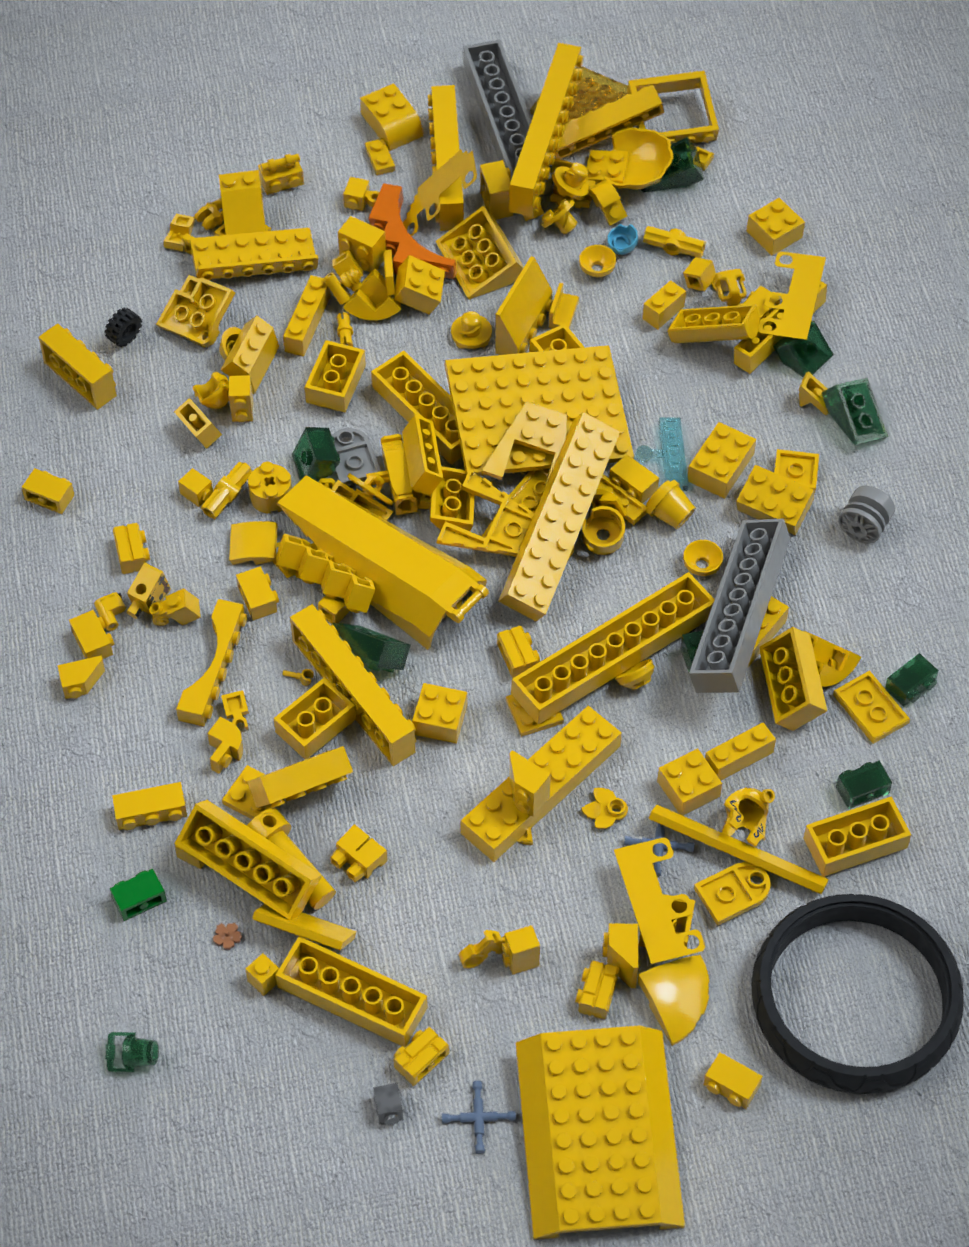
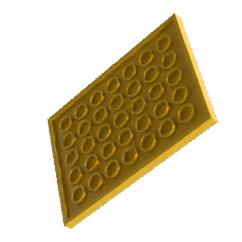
[444,345,634,476]

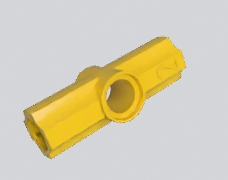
[643,226,706,258]

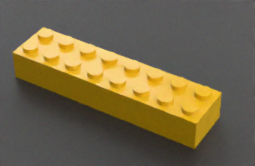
[428,85,464,231]
[290,604,416,766]
[460,705,622,862]

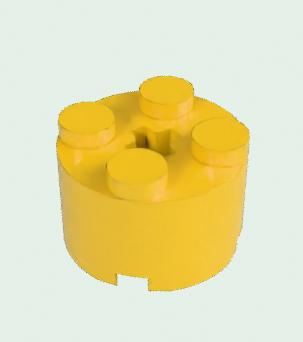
[248,462,292,513]

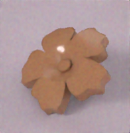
[213,922,242,950]

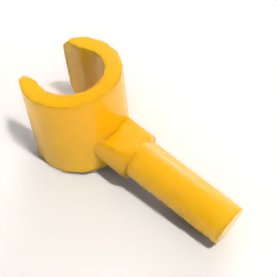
[282,669,314,686]

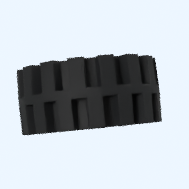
[104,307,142,347]

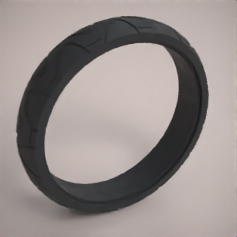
[751,894,964,1094]

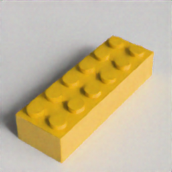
[371,350,463,464]
[174,800,322,920]
[275,936,428,1047]

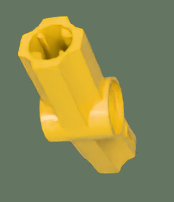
[200,462,252,519]

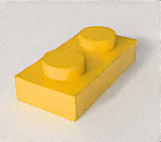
[365,138,395,176]

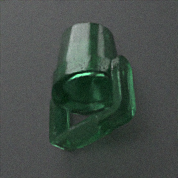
[105,1032,159,1072]

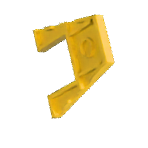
[481,401,567,494]
[436,468,535,557]

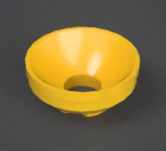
[579,245,616,277]
[683,540,723,576]
[615,659,655,690]

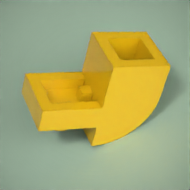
[589,180,628,226]
[207,717,243,774]

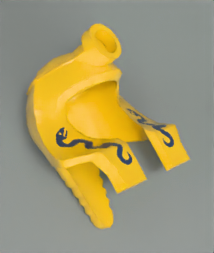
[721,787,775,846]

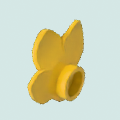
[581,788,628,829]

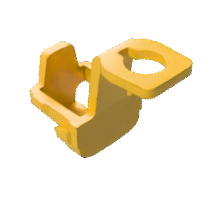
[711,269,747,306]

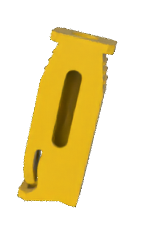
[366,434,417,515]

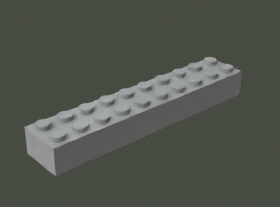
[463,39,553,197]
[689,519,790,693]

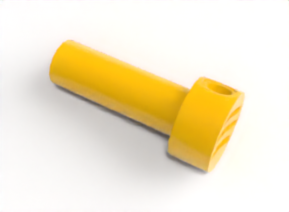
[247,807,336,910]

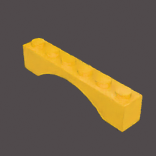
[176,599,247,727]

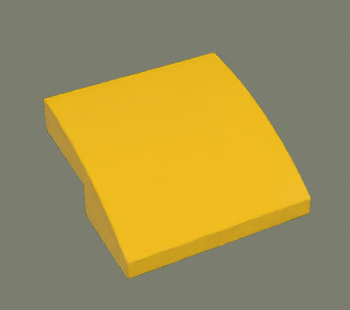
[229,521,278,565]

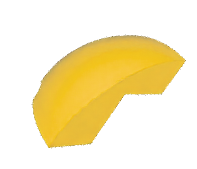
[343,268,401,320]
[803,631,861,687]

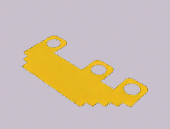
[403,149,477,237]

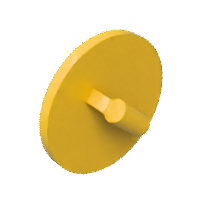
[347,473,394,506]

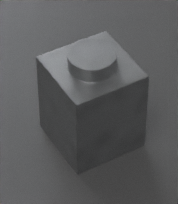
[373,1083,404,1125]

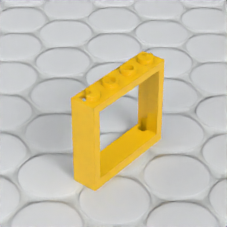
[627,70,719,148]

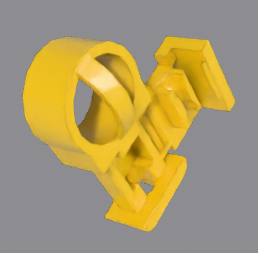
[458,930,505,968]

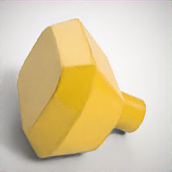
[319,478,336,489]

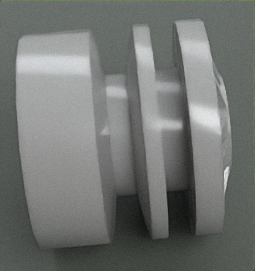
[838,485,895,544]

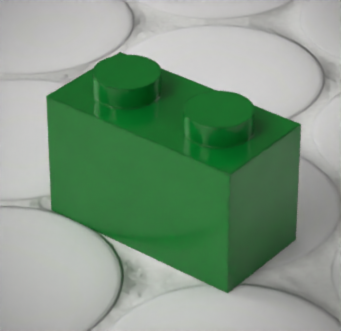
[109,869,167,921]

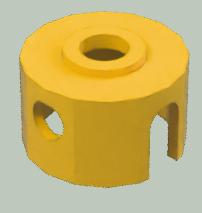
[582,506,625,555]

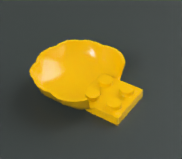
[586,128,673,189]

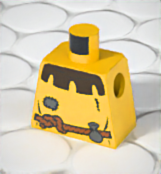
[126,562,171,619]

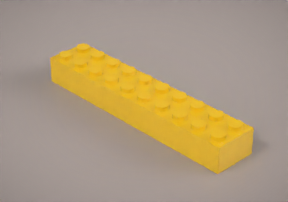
[509,42,584,217]
[498,412,620,621]
[511,572,715,725]

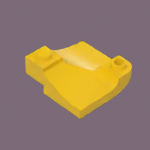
[156,275,236,347]

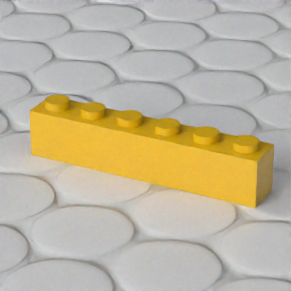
[554,85,665,160]
[734,281,827,374]

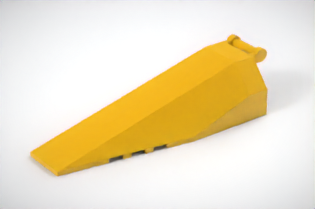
[277,475,489,650]

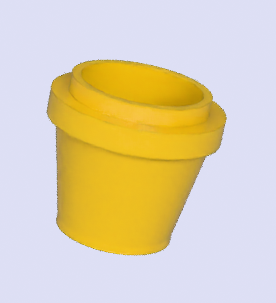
[646,479,696,529]

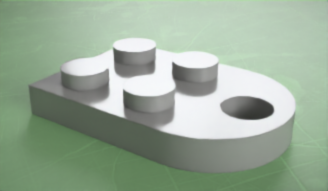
[328,428,381,486]

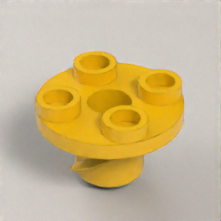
[552,163,589,200]
[541,197,577,234]
[451,311,492,349]

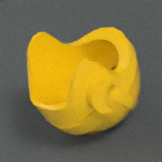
[193,372,229,409]

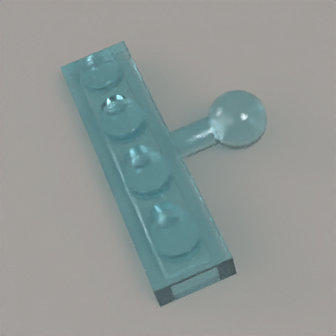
[635,417,689,491]

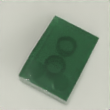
[641,137,704,192]
[821,378,889,445]
[333,622,411,673]

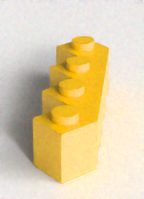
[276,533,375,613]

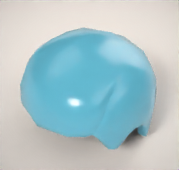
[607,224,638,255]

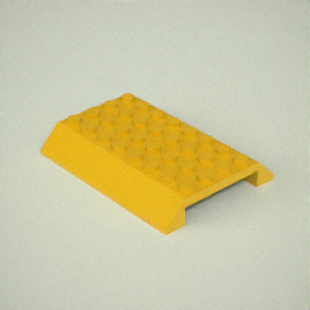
[516,1025,685,1240]

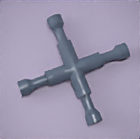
[624,823,694,877]
[442,1081,516,1154]

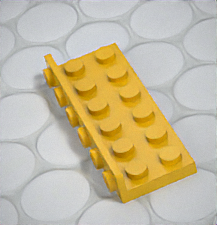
[190,227,319,280]

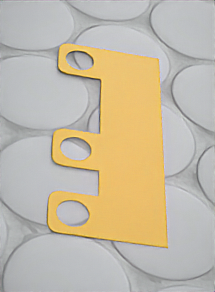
[758,251,826,340]
[614,838,705,964]

